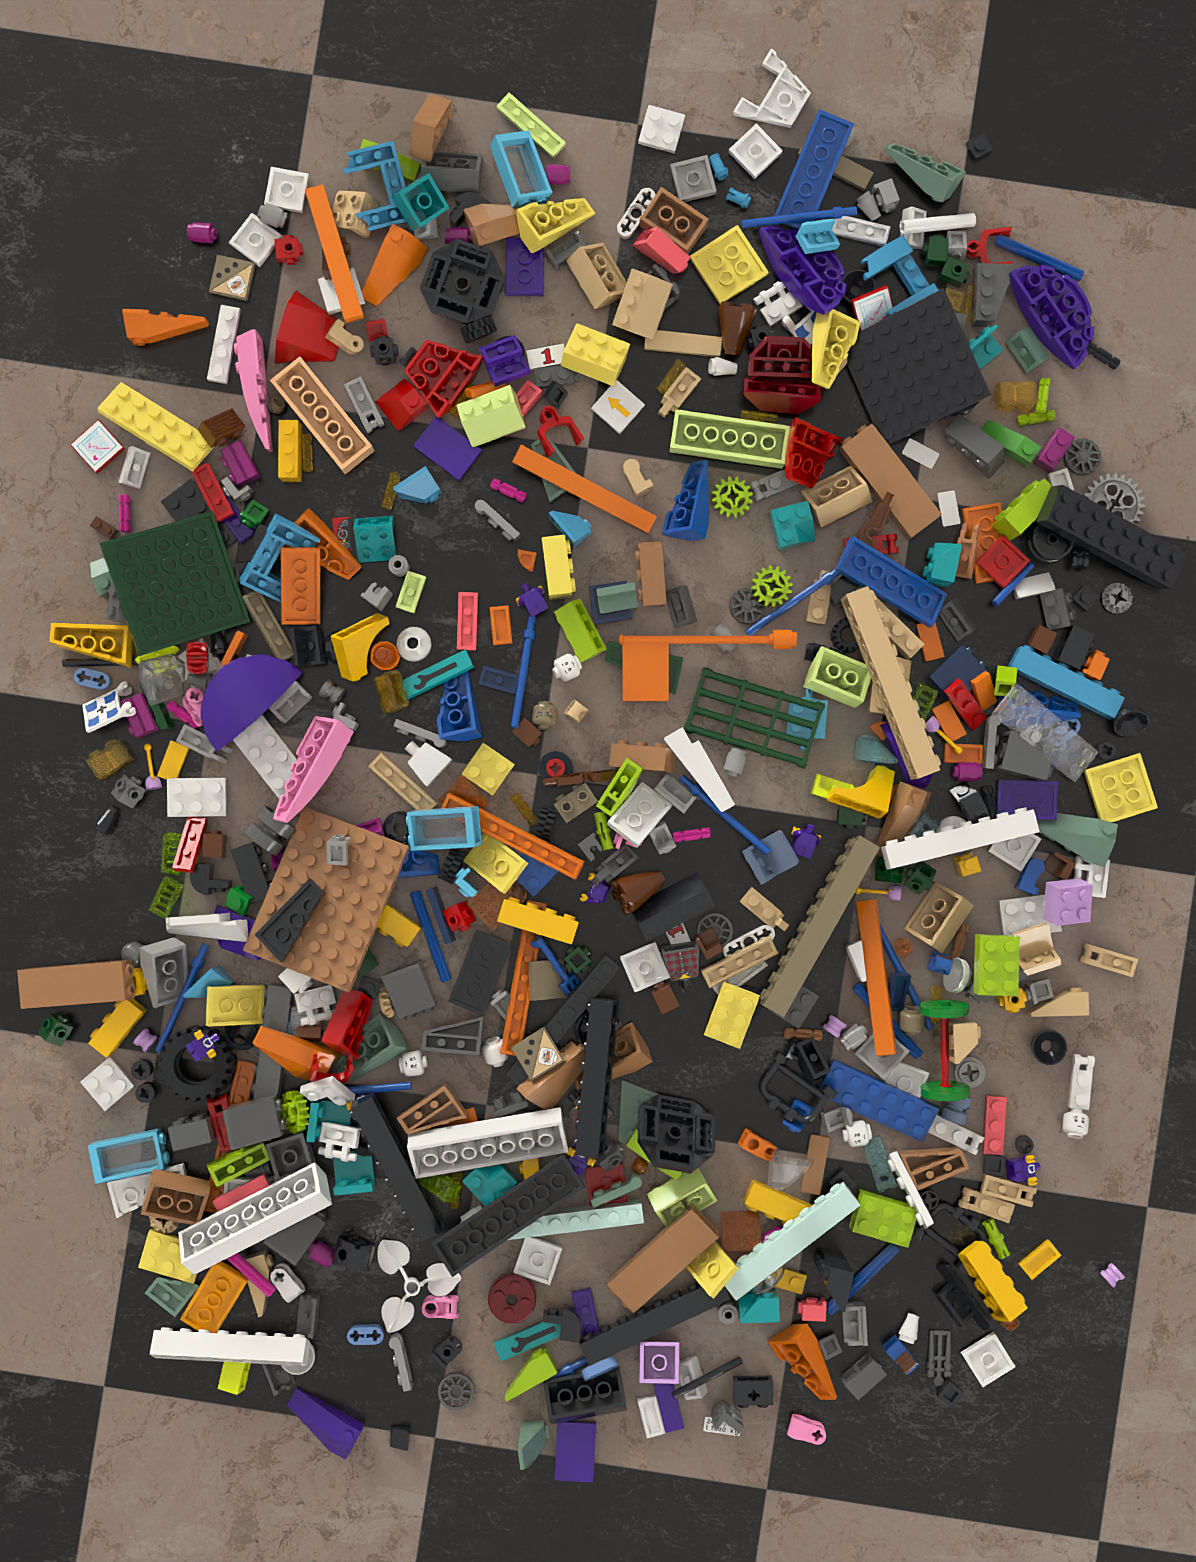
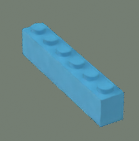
[1008,645,1125,719]

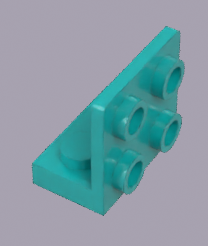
[968,324,1004,370]
[353,516,396,563]
[306,1100,351,1142]
[333,1151,375,1196]

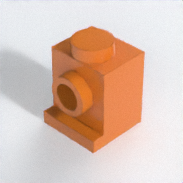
[1079,650,1110,681]

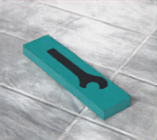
[398,649,474,701]
[494,1321,561,1362]

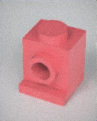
[797,1297,827,1322]

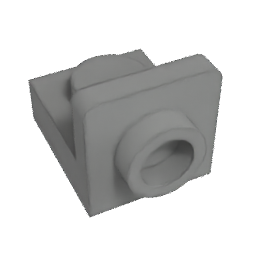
[946,231,967,262]
[332,703,359,731]
[326,834,350,865]

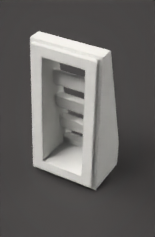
[845,940,866,982]

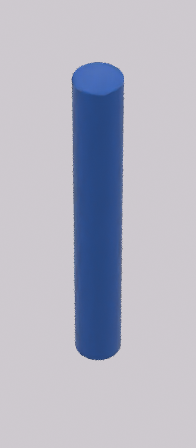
[992,562,1034,606]

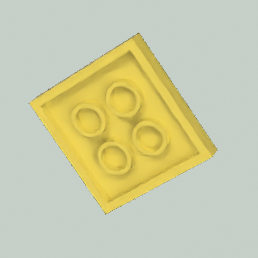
[690,225,769,305]
[1083,753,1158,822]

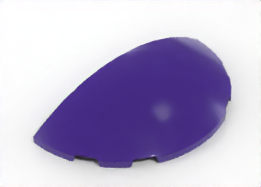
[759,225,846,315]
[1009,265,1094,369]
[201,654,302,751]

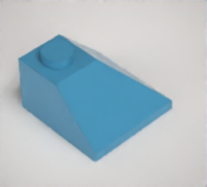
[393,467,442,503]
[549,511,592,549]
[183,965,235,998]

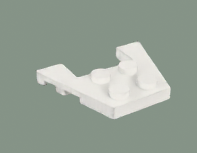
[733,49,811,128]

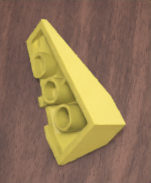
[516,198,595,253]
[812,309,860,389]

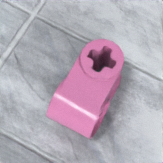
[182,688,204,727]
[422,1295,459,1319]
[787,1414,826,1445]

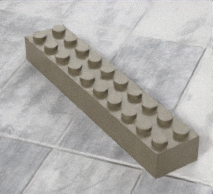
[759,836,880,1017]

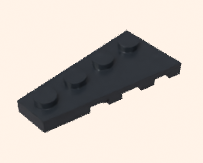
[255,878,325,963]

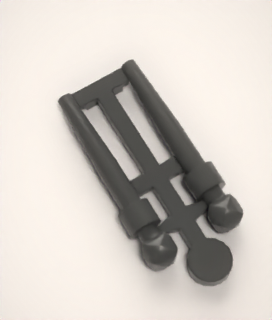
[927,1330,952,1386]

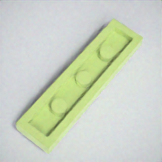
[496,93,566,159]

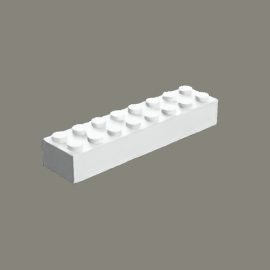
[407,1107,568,1178]
[178,1162,332,1275]

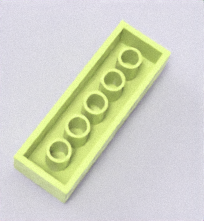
[669,409,790,469]

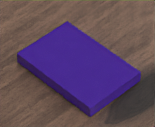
[505,237,544,296]
[413,416,482,481]
[997,780,1058,820]
[555,1420,596,1482]

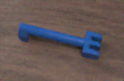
[530,935,581,996]

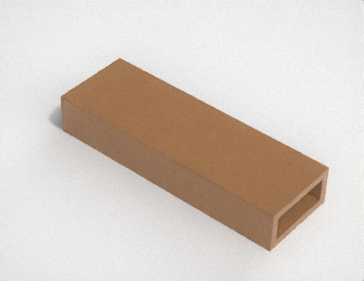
[839,424,942,541]
[17,959,136,1009]
[607,1203,719,1313]

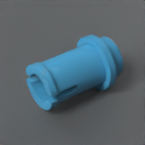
[708,153,728,180]
[726,188,752,208]

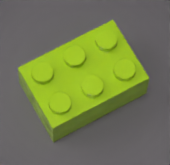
[992,478,1052,541]
[974,934,1020,996]
[849,1189,917,1248]

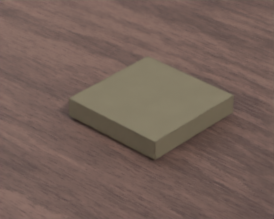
[528,959,567,1001]

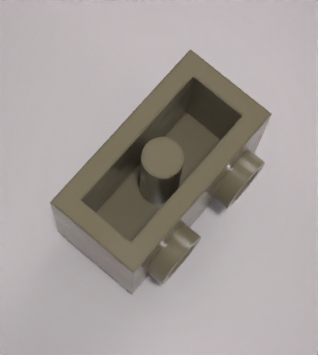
[554,783,598,823]

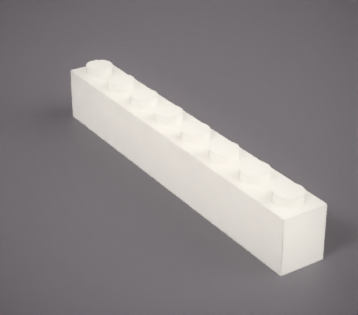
[881,807,1040,870]
[150,1327,310,1366]

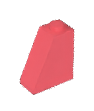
[632,227,690,274]

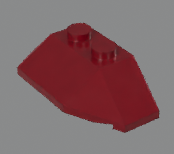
[748,336,812,378]
[743,376,821,414]

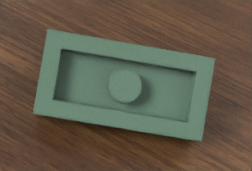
[1006,327,1050,373]
[596,582,638,614]

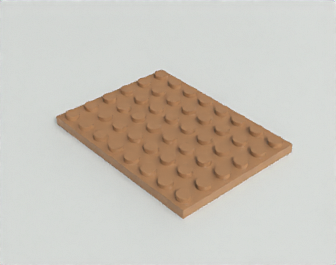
[243,807,410,993]

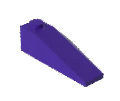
[287,1387,364,1459]

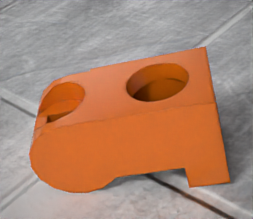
[738,1128,778,1162]

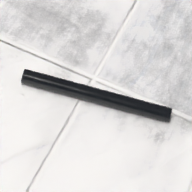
[62,658,140,667]
[671,1357,743,1399]

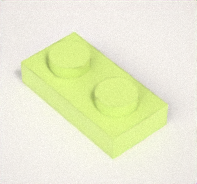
[396,571,426,613]

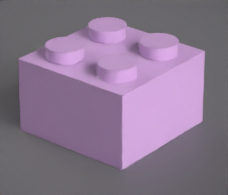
[1044,878,1093,926]
[640,1342,680,1384]

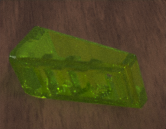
[912,682,939,721]
[161,832,182,875]
[149,876,184,919]
[419,1174,461,1202]

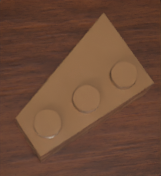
[409,94,453,162]
[635,541,666,606]
[609,740,676,773]
[397,1082,468,1135]
[897,1146,970,1191]

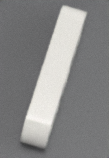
[617,188,655,239]
[723,925,775,957]

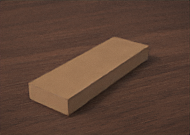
[800,1133,830,1195]

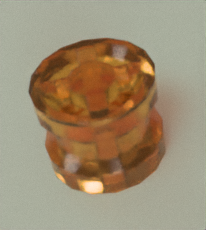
[507,885,527,904]

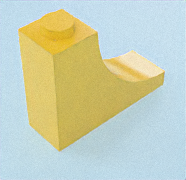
[331,613,389,682]
[827,765,895,819]

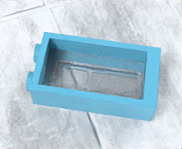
[489,130,552,208]
[406,806,482,851]
[88,1128,170,1184]

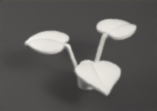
[378,1240,461,1333]

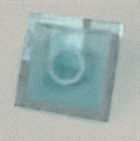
[853,734,898,765]

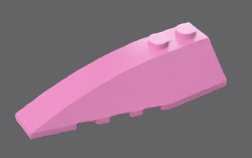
[234,329,273,453]
[273,716,354,823]

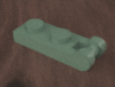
[591,1173,642,1208]

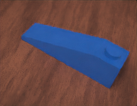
[662,460,709,541]
[437,670,482,742]
[998,684,1082,726]
[397,848,440,879]

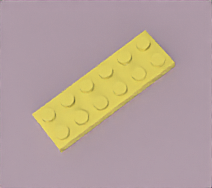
[97,382,214,472]

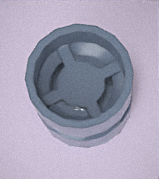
[941,1097,973,1125]

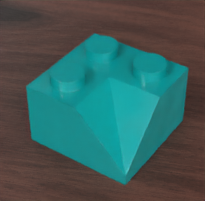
[391,173,450,231]
[769,501,815,551]
[922,543,962,588]
[462,1164,518,1206]
[737,1285,780,1323]

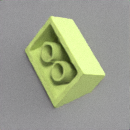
[457,385,526,447]
[803,646,871,708]
[647,1168,718,1226]

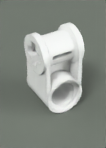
[270,1263,305,1303]

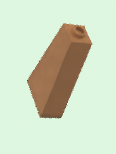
[516,1041,585,1110]

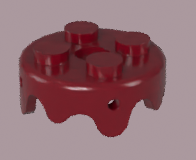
[488,1273,537,1324]

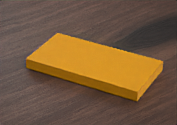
[180,1261,249,1333]

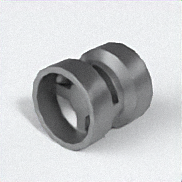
[319,679,345,705]

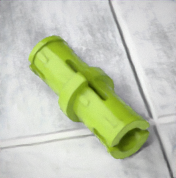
[593,811,614,851]
[982,1218,1010,1259]

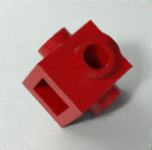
[274,235,304,265]
[443,900,477,932]

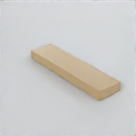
[644,330,722,358]
[368,753,438,810]
[701,936,778,988]

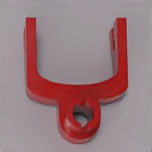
[966,227,1012,264]
[537,406,584,458]
[310,1054,354,1083]

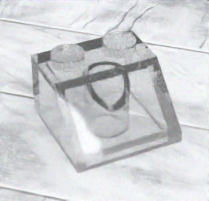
[139,653,186,706]
[768,1155,813,1190]

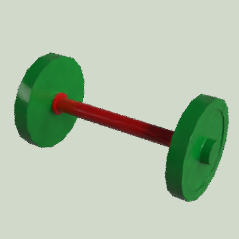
[920,999,970,1101]

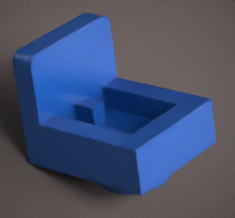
[783,1099,813,1133]

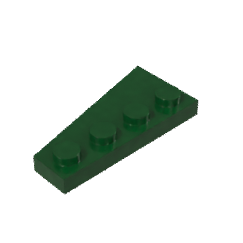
[605,641,684,695]

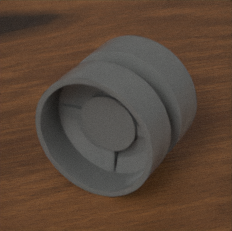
[244,805,297,856]

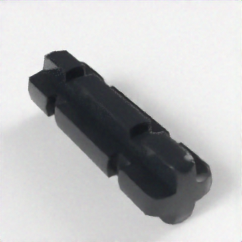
[1087,342,1121,370]
[981,785,999,820]

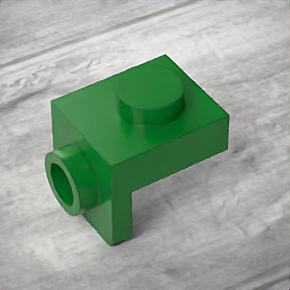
[240,499,269,530]
[225,885,253,916]

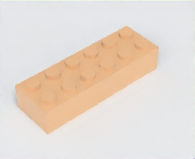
[270,357,375,474]

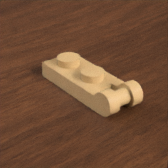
[1079,943,1138,977]
[980,1174,1037,1207]
[957,1186,1015,1223]

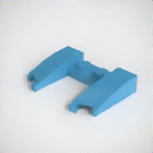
[343,141,406,231]
[861,235,939,316]
[240,514,320,603]

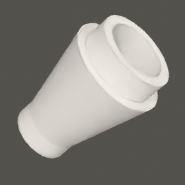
[708,357,737,376]
[898,1313,919,1344]

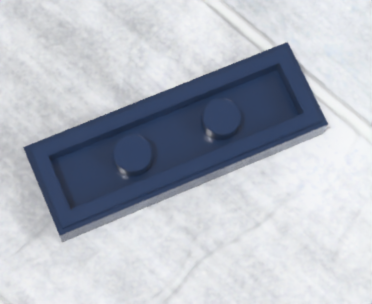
[426,886,456,945]

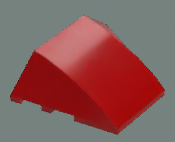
[274,291,346,364]
[404,339,483,419]
[785,418,844,489]

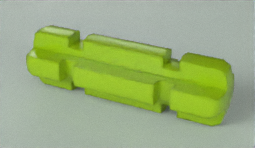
[1036,377,1050,414]
[1017,410,1056,426]

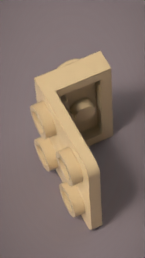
[332,191,380,238]
[1012,923,1061,976]

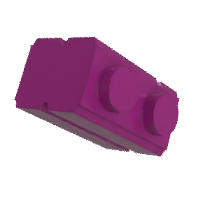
[1033,427,1075,473]
[220,440,261,487]
[121,693,160,738]

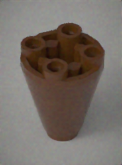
[718,301,757,355]
[610,870,666,915]

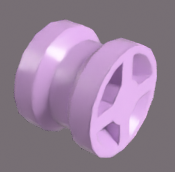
[823,1015,847,1038]
[133,1028,158,1053]
[1100,1263,1125,1288]

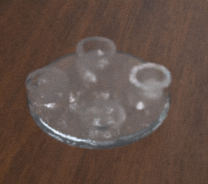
[752,1265,785,1294]

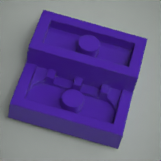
[480,335,530,387]

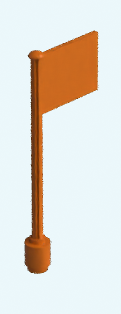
[619,630,797,701]

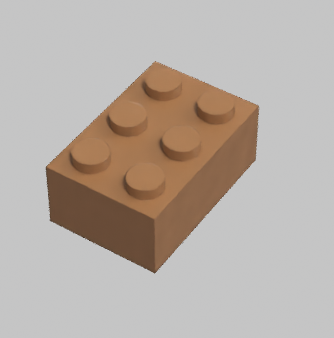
[639,187,709,254]
[141,1169,211,1225]

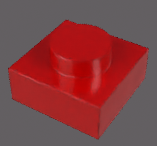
[365,318,388,342]

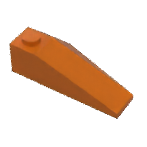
[362,224,429,307]
[123,309,209,346]
[284,508,362,580]
[253,1026,336,1082]
[768,1324,837,1400]

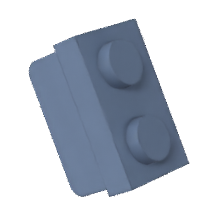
[742,830,799,885]

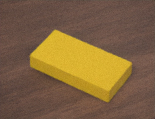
[157,740,190,780]
[1018,1239,1062,1280]

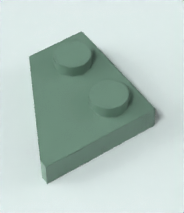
[145,1276,200,1317]

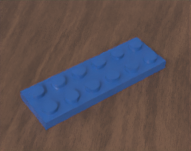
[774,109,854,230]
[835,536,947,628]
[819,1059,939,1142]

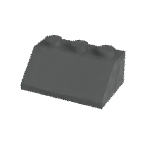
[421,151,482,193]

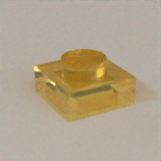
[945,288,964,313]

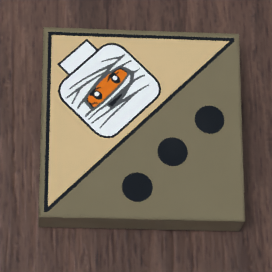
[209,255,256,301]
[511,1027,565,1081]

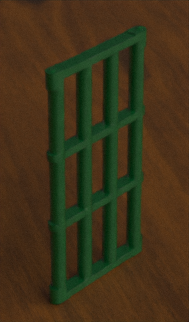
[684,667,825,769]

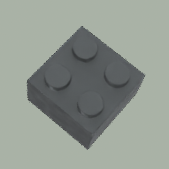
[168,1111,217,1151]
[265,1130,317,1181]

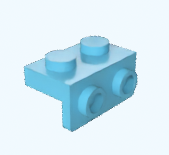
[796,219,840,254]
[455,867,480,898]

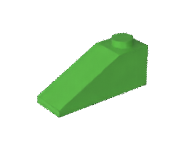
[982,420,1041,467]

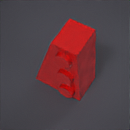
[321,990,372,1060]

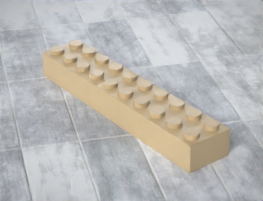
[841,586,941,780]

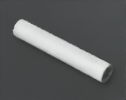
[900,213,976,234]

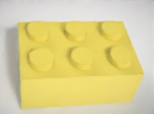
[561,323,630,386]
[542,535,576,600]

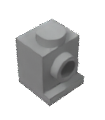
[871,178,900,213]

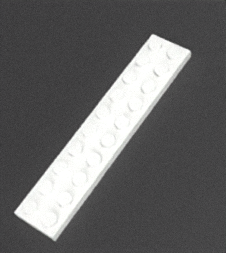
[171,638,297,799]

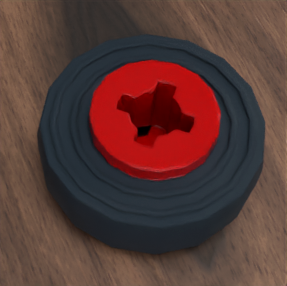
[539,751,573,779]

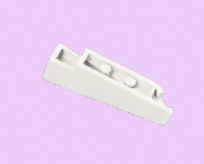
[664,727,735,812]
[166,913,248,942]

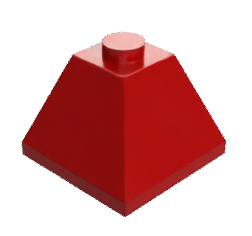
[375,378,429,432]

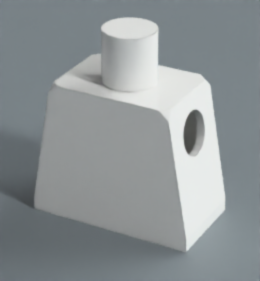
[405,741,453,787]

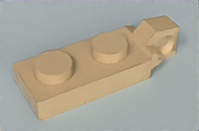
[658,367,701,418]
[806,570,832,625]
[739,887,789,931]

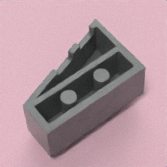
[971,263,1016,327]
[944,414,1005,479]
[421,1017,484,1056]

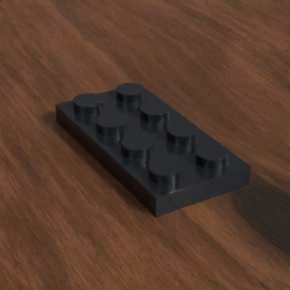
[161,479,238,549]
[448,930,512,1016]

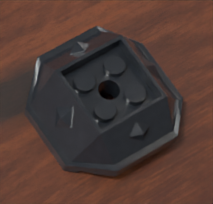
[420,238,505,325]
[637,1094,715,1174]

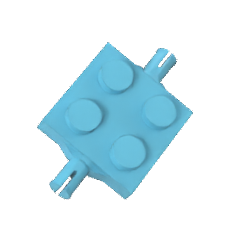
[786,688,828,751]

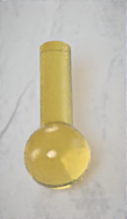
[959,285,974,322]

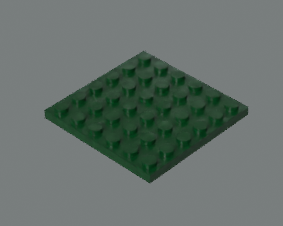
[99,511,251,657]

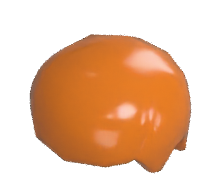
[369,641,400,670]

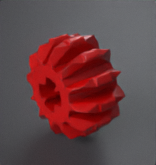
[186,642,209,674]

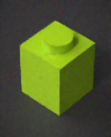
[994,666,1017,697]

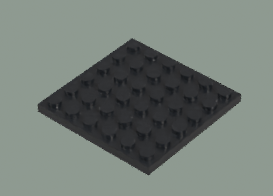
[847,288,991,445]

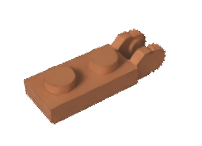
[956,523,981,579]

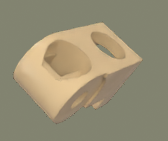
[325,319,364,355]
[623,459,653,498]
[564,700,589,724]

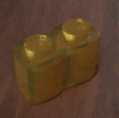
[995,381,1037,412]
[374,670,409,714]
[86,739,134,781]

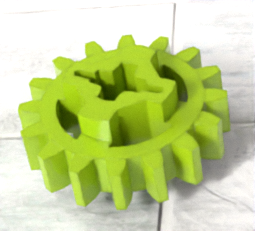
[711,476,753,519]
[750,565,793,608]
[280,1091,310,1134]

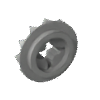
[1102,583,1133,614]
[954,1057,985,1088]

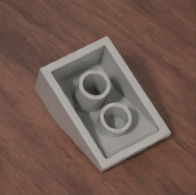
[139,937,188,1008]

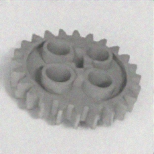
[1083,473,1145,524]

